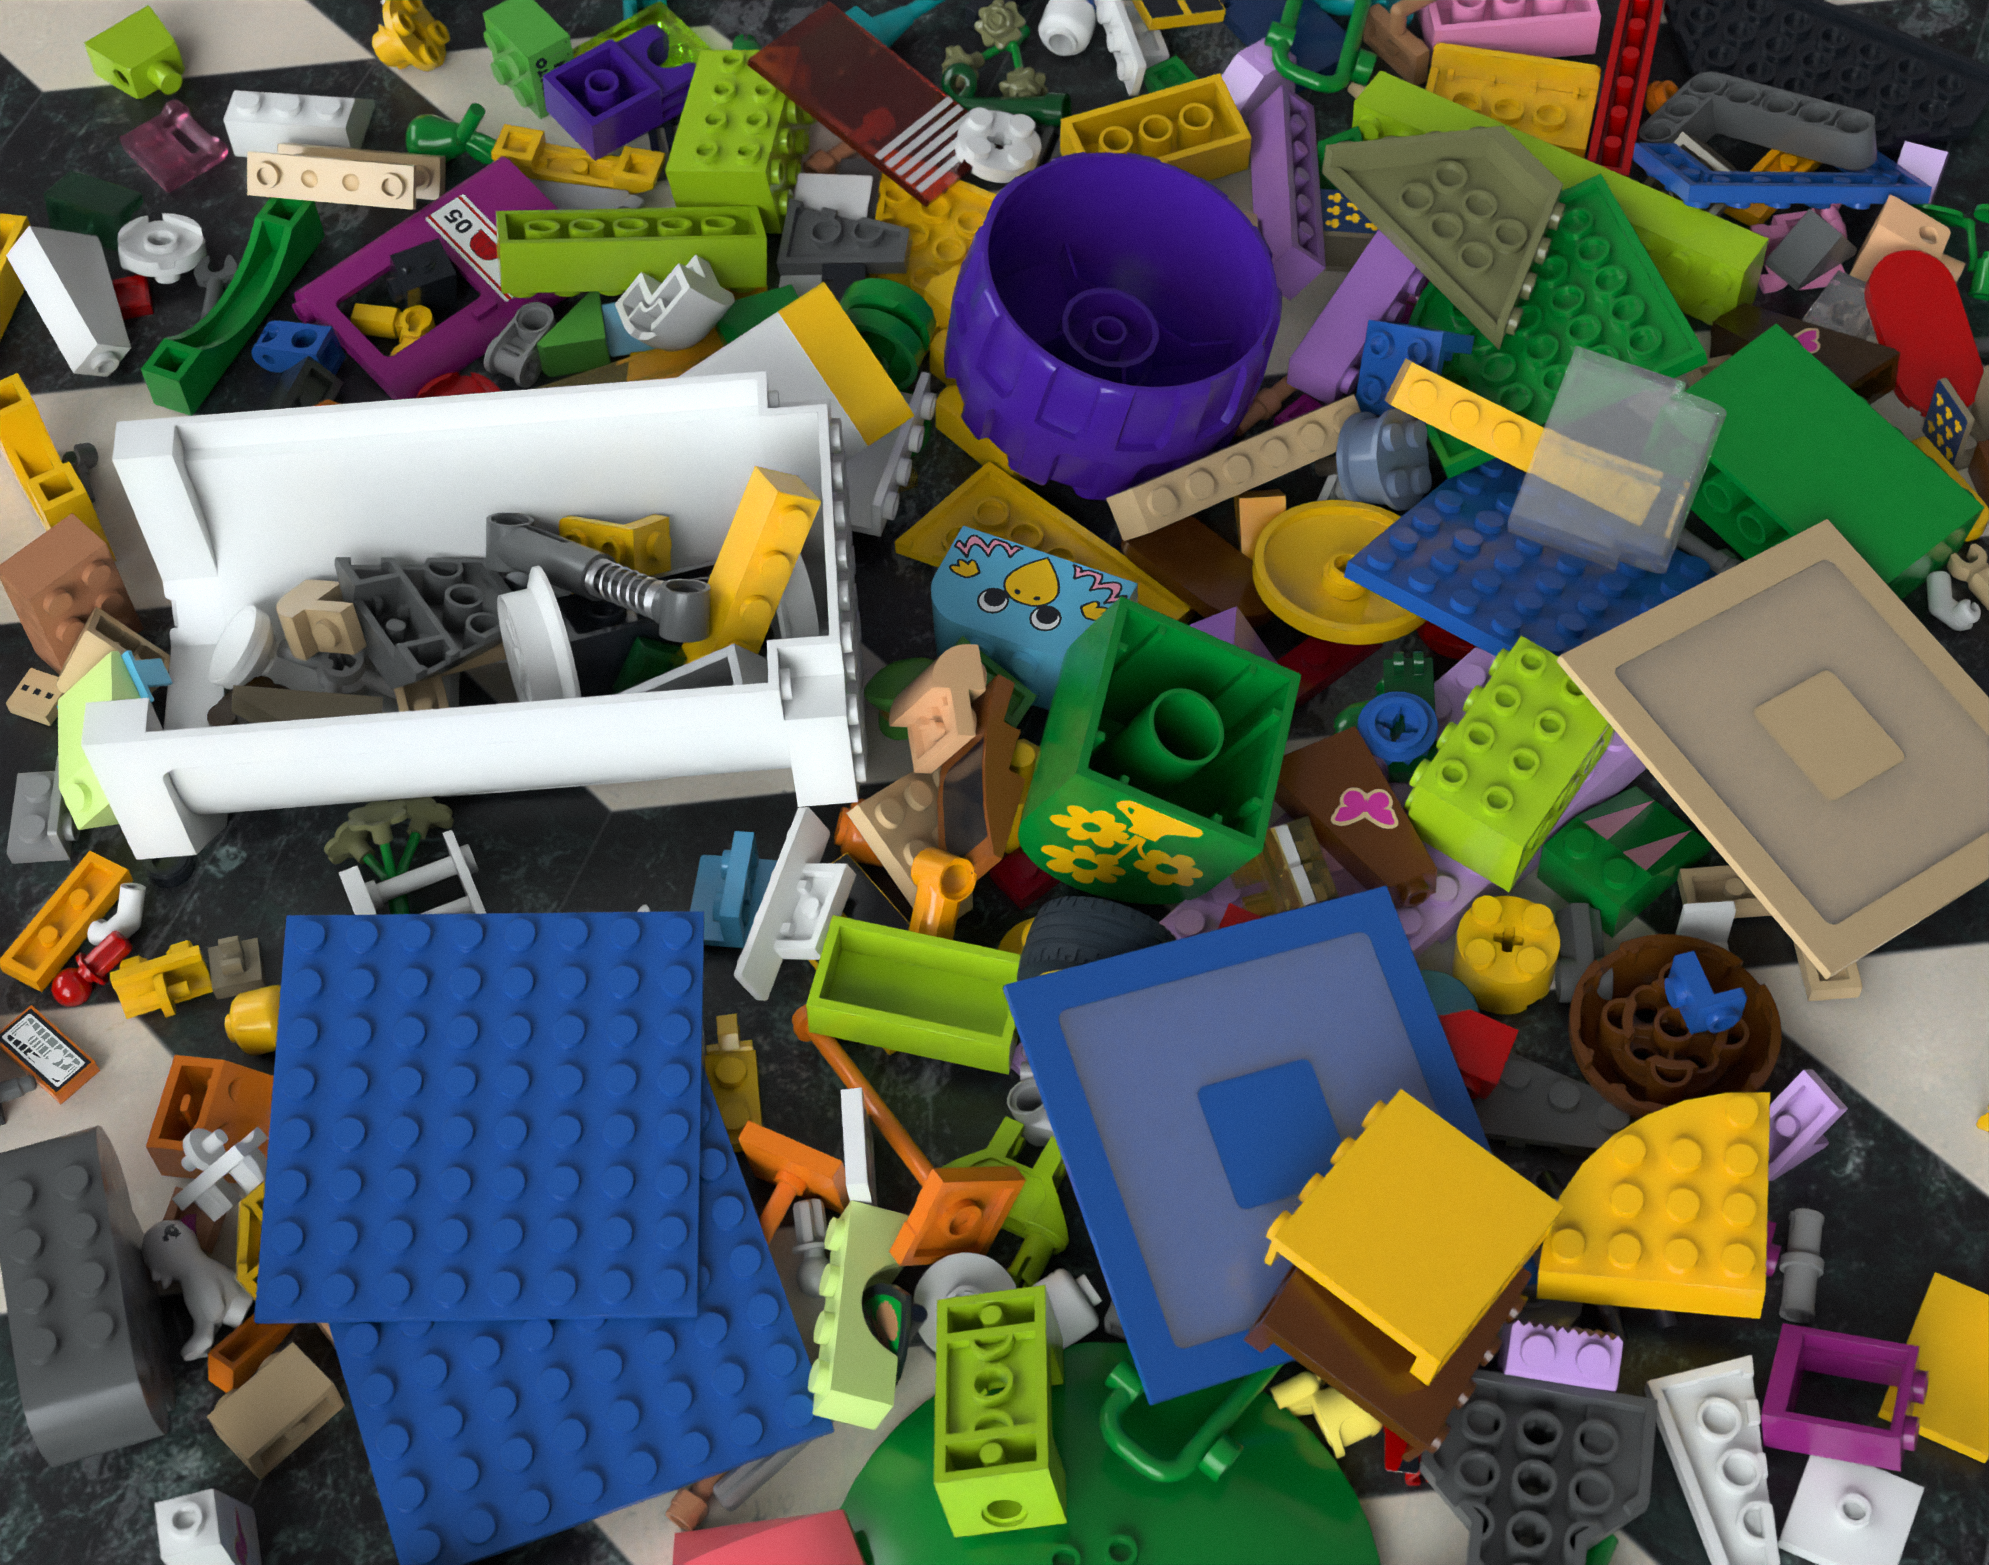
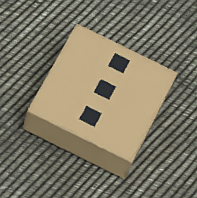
[6,668,64,726]

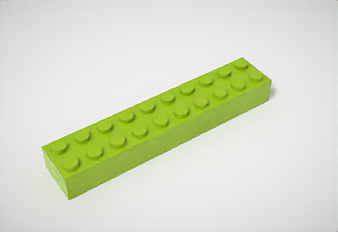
[1352,70,1769,325]

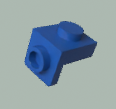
[1664,951,1747,1034]

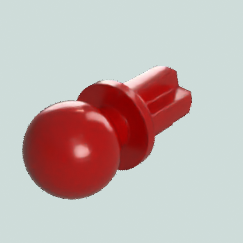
[51,930,133,1007]

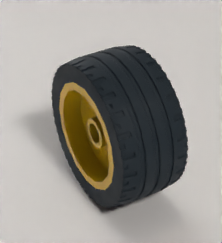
[1017,896,1176,981]

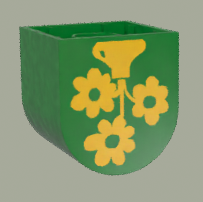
[1018,596,1301,904]

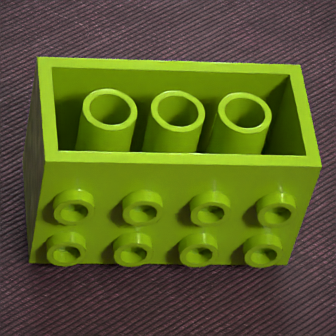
[665,50,818,234]
[1404,636,1615,892]

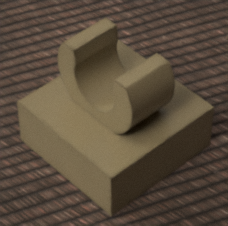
[208,935,266,1000]

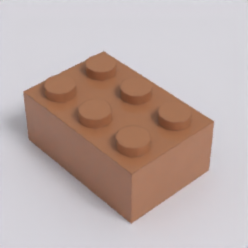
[0,513,143,675]

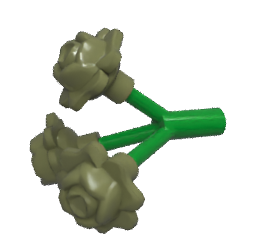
[942,0,1049,97]

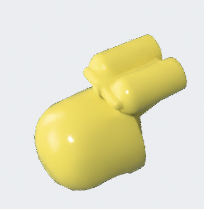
[1270,1371,1383,1459]

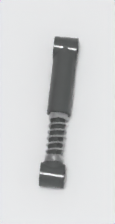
[486,513,711,642]

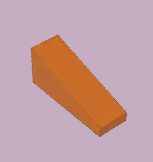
[208,1313,297,1393]

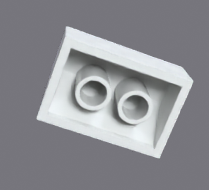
[223,90,375,157]

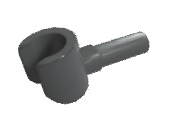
[62,443,98,503]

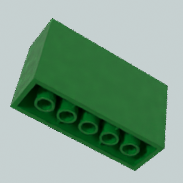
[1639,323,1984,600]

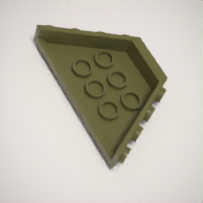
[1322,126,1566,350]

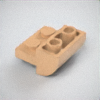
[889,644,987,773]

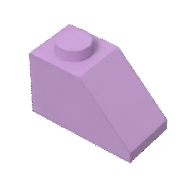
[1222,37,1296,123]

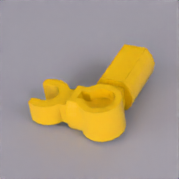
[351,303,436,357]

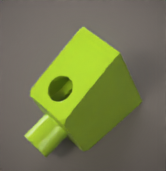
[84,5,185,99]

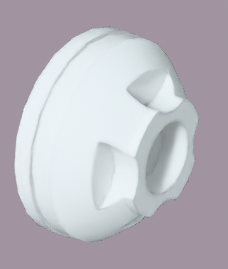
[208,605,279,689]

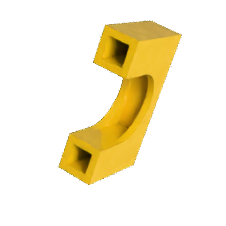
[0,373,117,562]

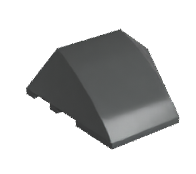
[334,557,512,689]

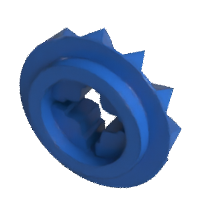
[1357,692,1438,766]

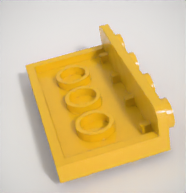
[1425,43,1601,159]

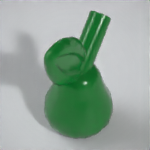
[406,103,496,166]

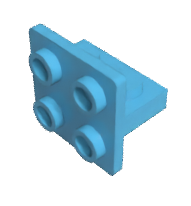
[690,831,778,948]

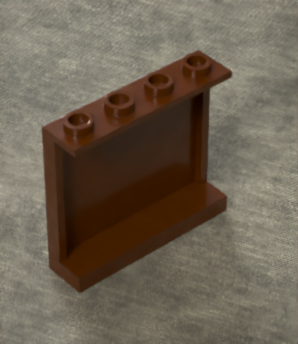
[1243,1264,1532,1462]

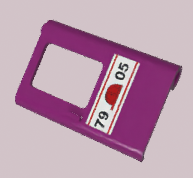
[292,156,567,400]

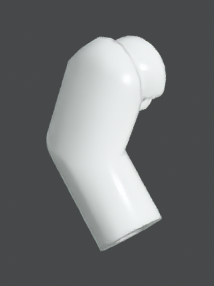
[1926,571,1981,631]
[87,883,146,946]

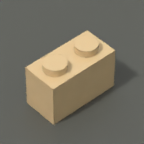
[207,1342,345,1480]

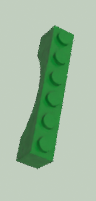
[141,197,325,416]

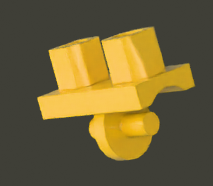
[110,940,213,1019]

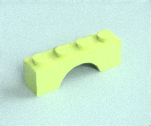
[808,1200,909,1430]

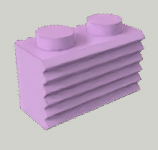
[1497,1317,1623,1392]

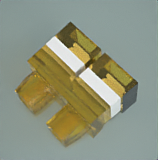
[1230,816,1339,917]

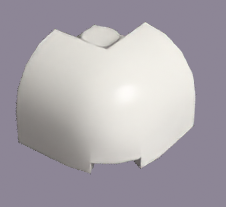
[615,255,735,352]

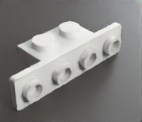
[1094,0,1170,96]
[734,807,856,1001]

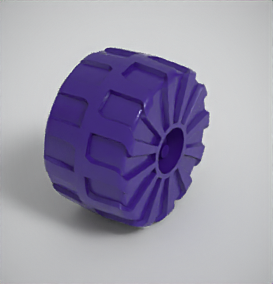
[944,152,1282,501]

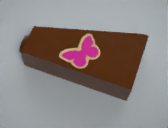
[1274,726,1437,909]

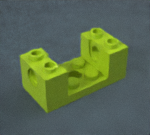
[934,1285,1067,1537]

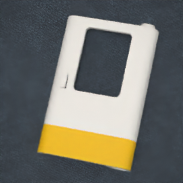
[677,282,915,461]

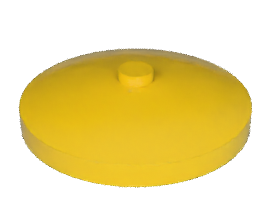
[1252,500,1426,645]

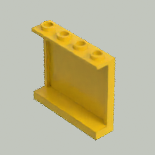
[1264,1089,1564,1385]

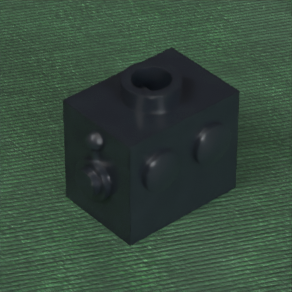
[386,238,457,313]

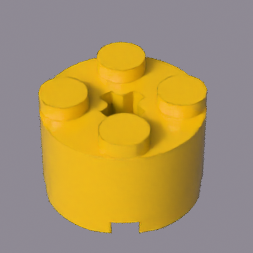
[1452,895,1560,1014]

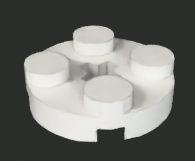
[955,108,1041,183]
[117,213,207,284]

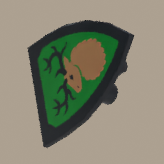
[862,1283,928,1388]

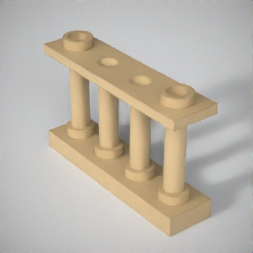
[247,142,446,210]

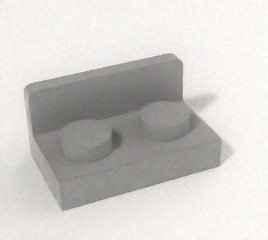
[6,756,80,864]

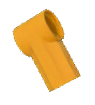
[909,847,977,940]

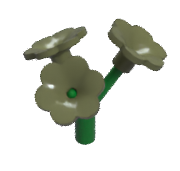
[324,797,454,914]

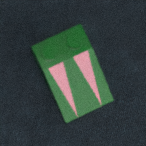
[1537,786,1712,938]

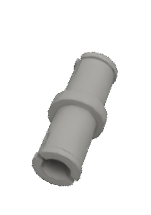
[1779,1208,1825,1323]

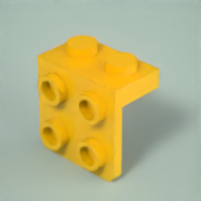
[559,514,672,594]

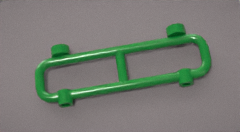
[1264,0,1377,93]
[1099,1358,1285,1483]

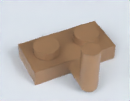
[1363,0,1437,86]

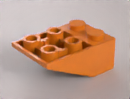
[145,1055,274,1184]

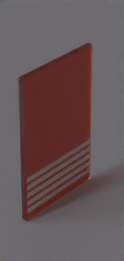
[747,1,1001,208]

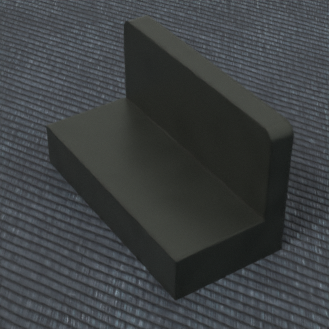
[262,356,344,410]

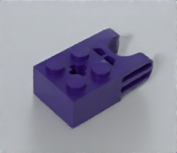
[543,24,696,161]

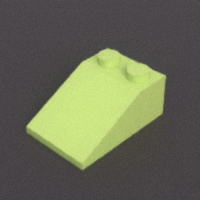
[58,651,141,830]

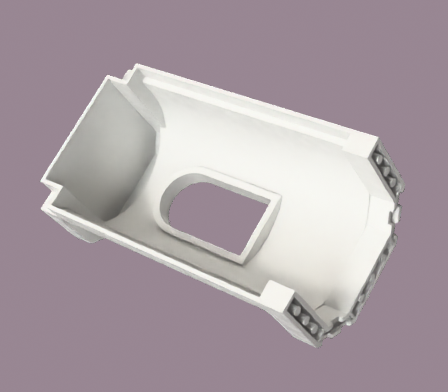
[81,371,869,860]

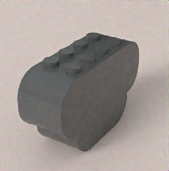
[0,1125,176,1468]

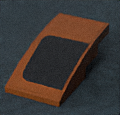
[937,674,1026,881]

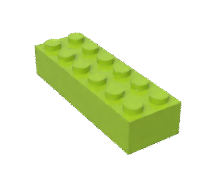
[496,206,767,298]

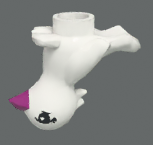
[142,1214,254,1361]

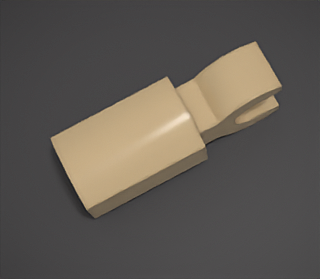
[1947,543,1989,611]

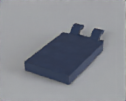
[1220,0,1362,94]

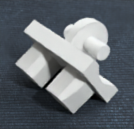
[172,1127,268,1222]

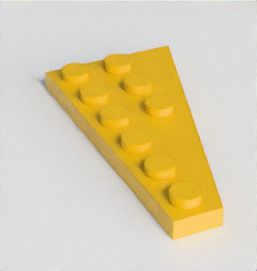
[895,461,1195,624]

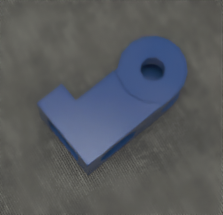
[251,320,346,375]

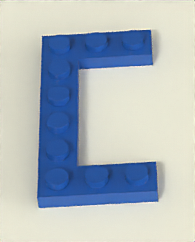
[1632,143,1932,209]

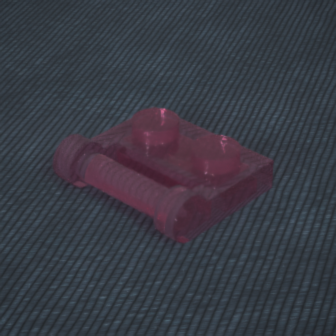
[120,100,228,193]

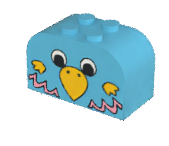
[931,526,1138,710]

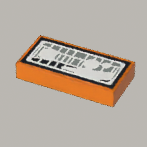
[0,1005,100,1104]

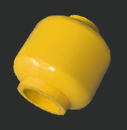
[225,985,281,1056]

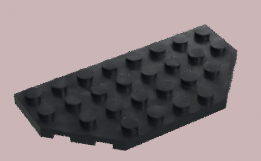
[1663,0,1989,152]

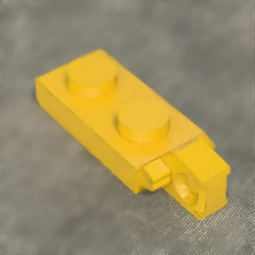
[705,1014,763,1152]

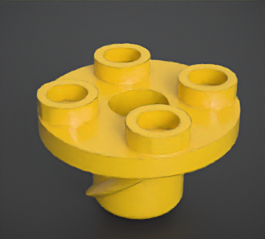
[372,0,450,72]

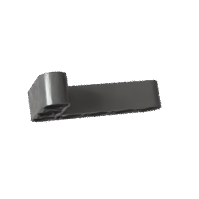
[1638,72,1877,173]

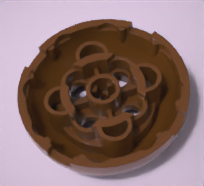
[1568,934,1782,1120]

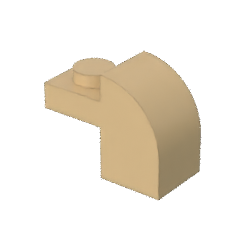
[276,579,367,661]

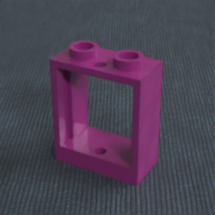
[1761,1323,1929,1472]

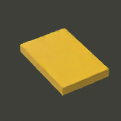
[1877,1272,1989,1464]

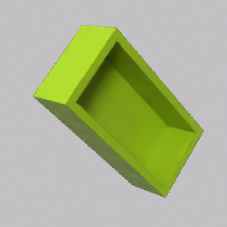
[806,915,1021,1075]

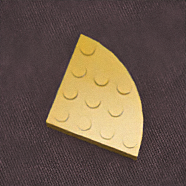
[1537,1092,1770,1319]

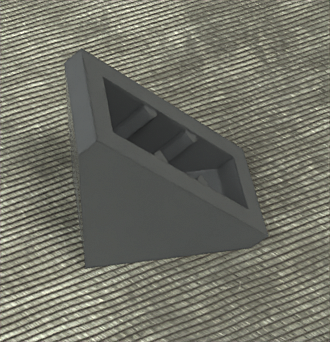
[1765,209,1857,291]

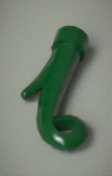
[941,63,1072,127]

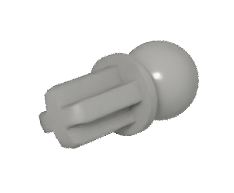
[792,1199,830,1298]

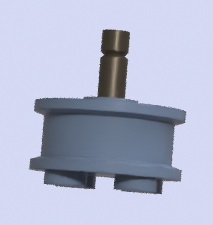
[1315,408,1432,511]

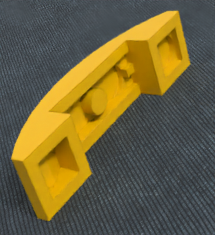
[491,124,666,194]

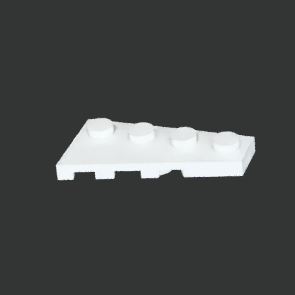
[1644,1355,1780,1565]

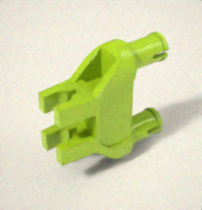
[941,1116,1069,1288]

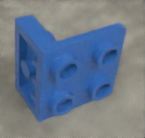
[1355,320,1474,425]

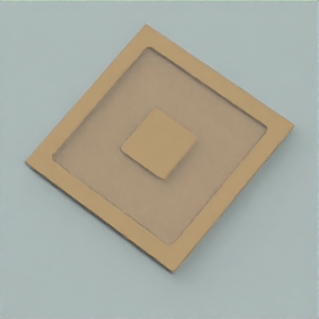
[1556,519,1989,980]

